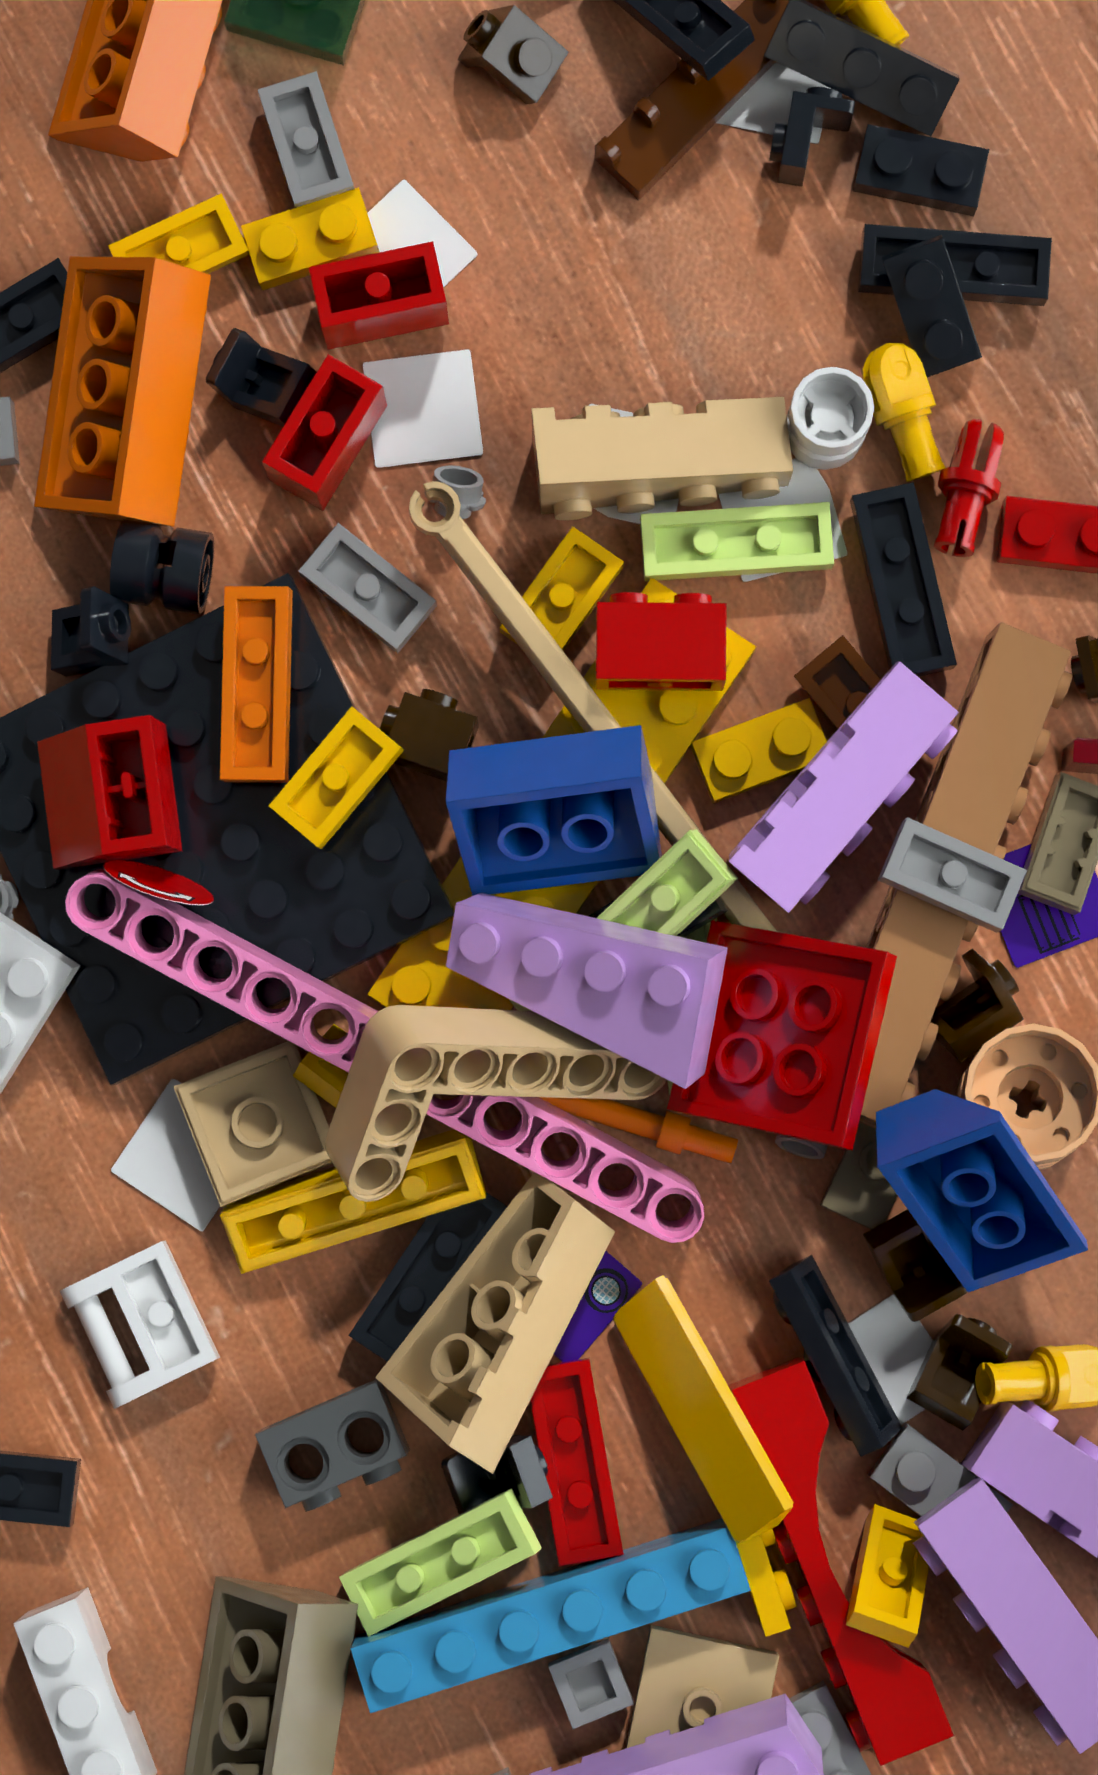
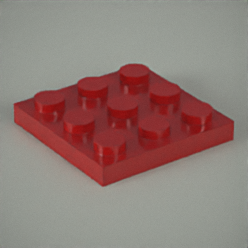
[667,920,897,1151]

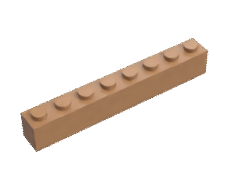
[859,622,1073,1129]

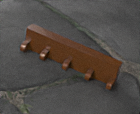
[594,0,789,200]

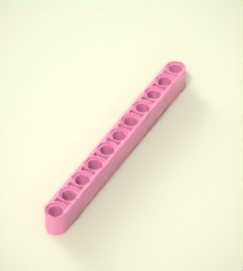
[65,869,704,1243]

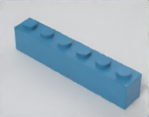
[350,1518,751,1713]

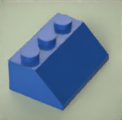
[446,725,662,896]
[876,1089,1088,1293]

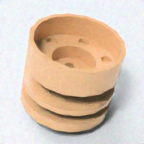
[956,1024,1098,1170]

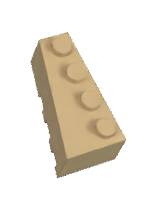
[531,397,793,520]
[375,1172,615,1474]

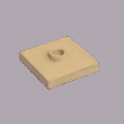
[173,1041,332,1208]
[625,1625,779,1749]

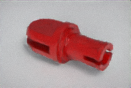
[934,419,1004,557]

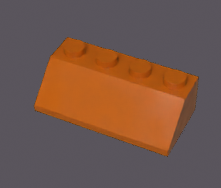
[48,0,222,162]
[34,256,211,527]

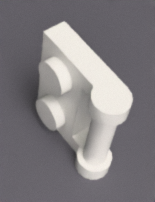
[60,1240,220,1409]

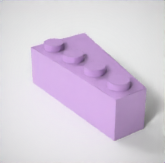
[729,661,959,913]
[446,893,728,1089]
[961,1400,1098,1558]
[913,1476,1098,1754]
[529,1694,824,1775]

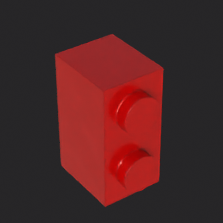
[309,241,449,350]
[262,354,387,511]
[596,592,727,691]

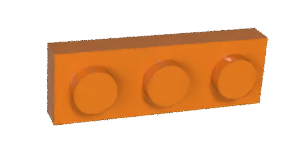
[220,586,293,783]

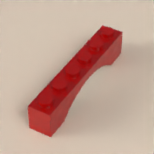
[728,1357,954,1766]

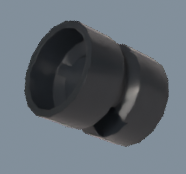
[110,519,214,614]

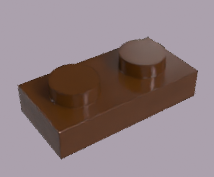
[794,635,880,729]

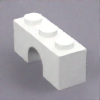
[13,1587,157,1775]

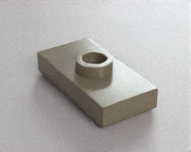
[1018,772,1098,915]
[820,1122,897,1229]

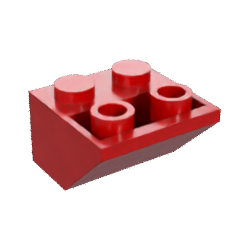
[37,715,182,870]

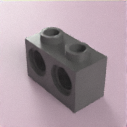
[255,1379,410,1512]

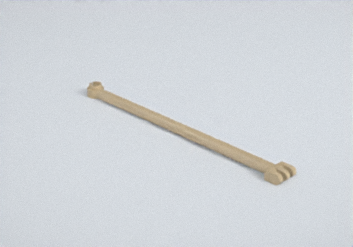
[409,481,777,932]

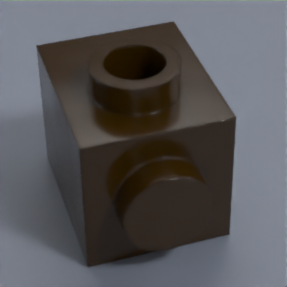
[380,689,479,782]

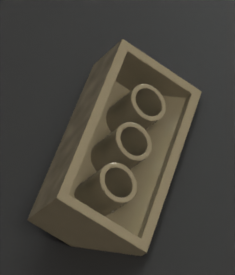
[184,1576,358,1775]

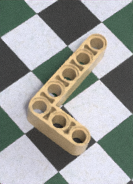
[325,1005,667,1202]

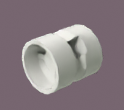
[787,367,874,470]

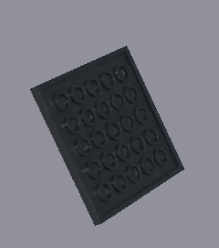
[0,573,455,1085]

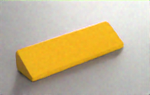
[220,1129,486,1274]
[613,1275,794,1543]

